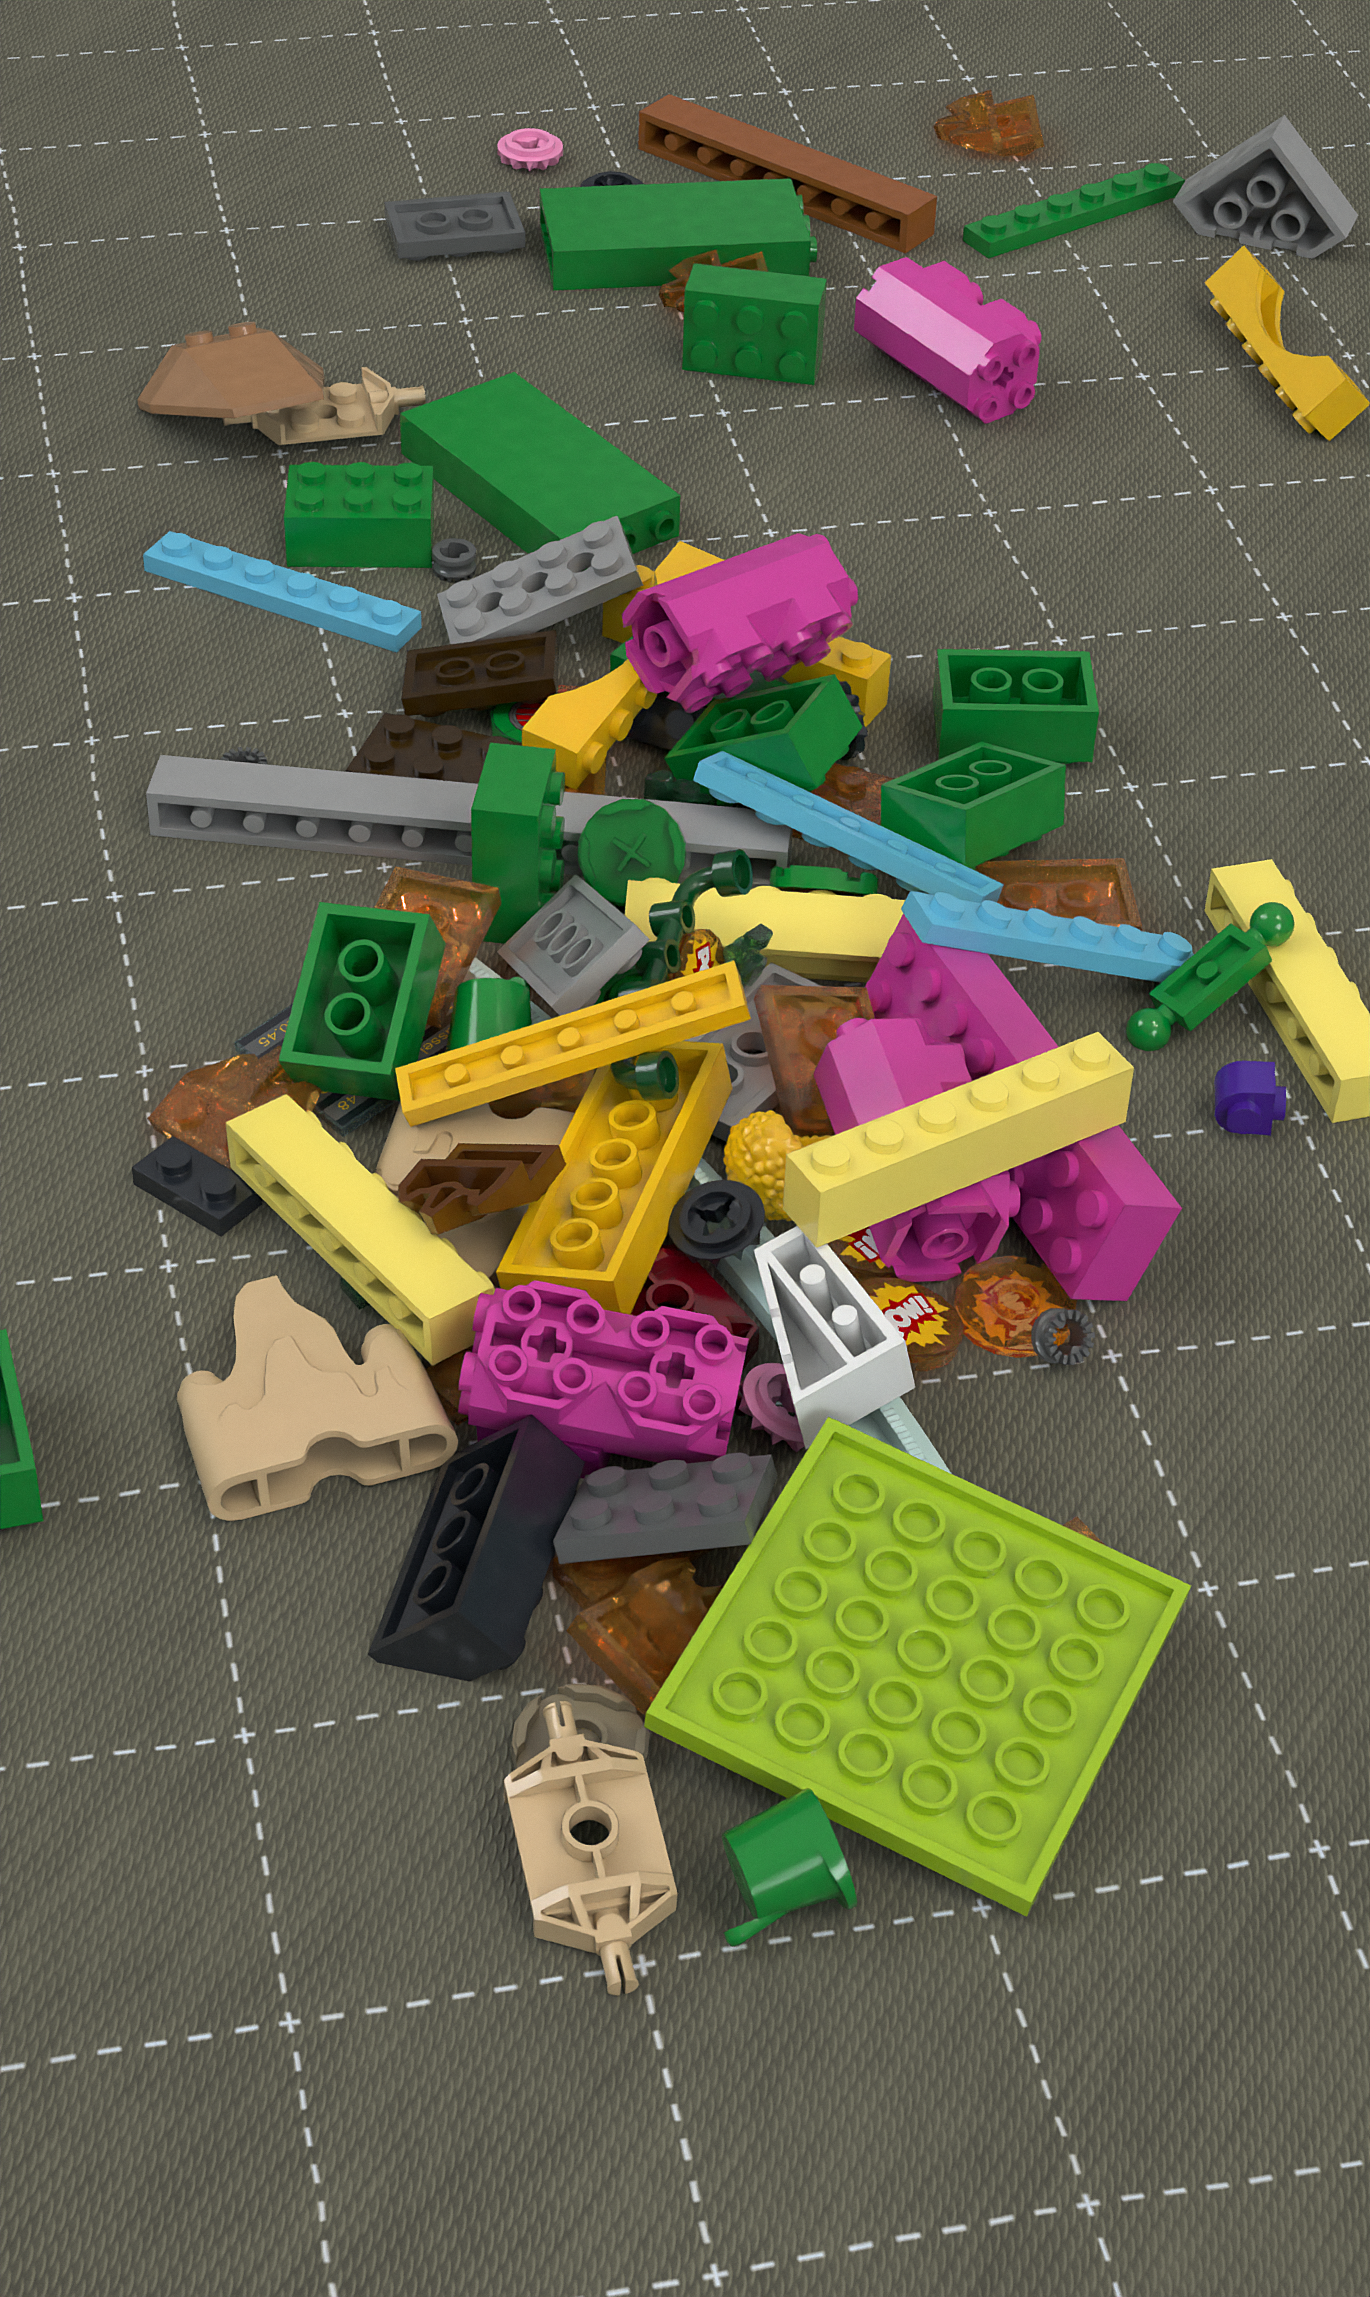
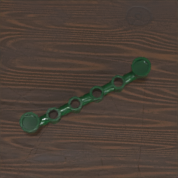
[610,849,753,1101]

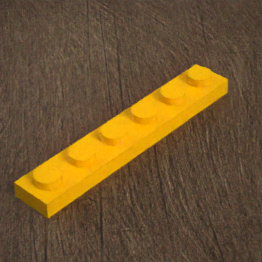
[395,961,751,1127]

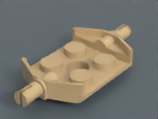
[223,367,426,445]
[504,1701,678,1995]

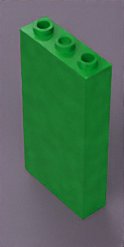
[540,178,817,291]
[400,372,680,572]

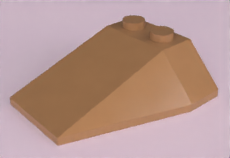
[137,322,325,419]

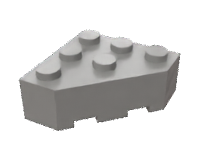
[1173,115,1358,259]

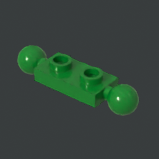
[1126,902,1295,1051]

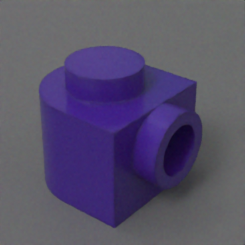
[1214,1061,1286,1136]

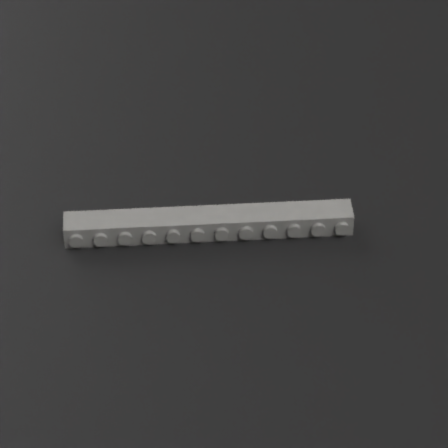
[146,755,793,889]

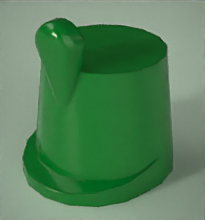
[446,977,532,1052]
[722,1788,857,1947]

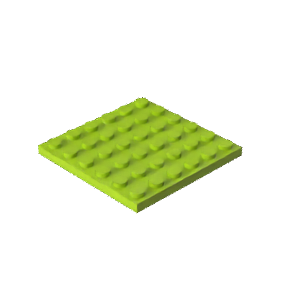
[644,1417,1191,1917]

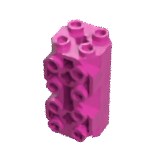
[854,257,1041,424]
[622,533,858,713]
[813,1017,1020,1282]
[458,1280,749,1464]

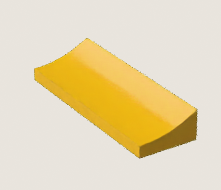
[496,1041,733,1315]

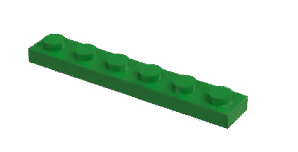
[963,163,1185,259]

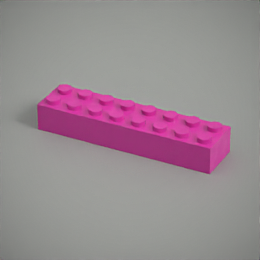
[859,913,1182,1301]

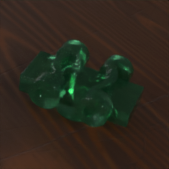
[644,770,717,806]
[723,923,773,987]

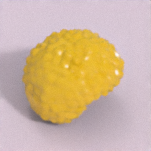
[723,1110,831,1221]

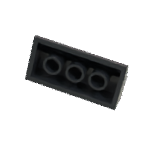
[368,1414,585,1682]

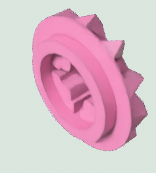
[497,128,563,172]
[739,1363,805,1452]

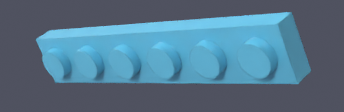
[143,531,422,653]
[693,751,1004,903]
[901,891,1194,982]

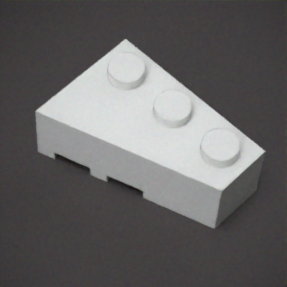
[754,1226,915,1449]

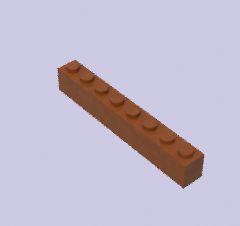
[638,94,937,253]

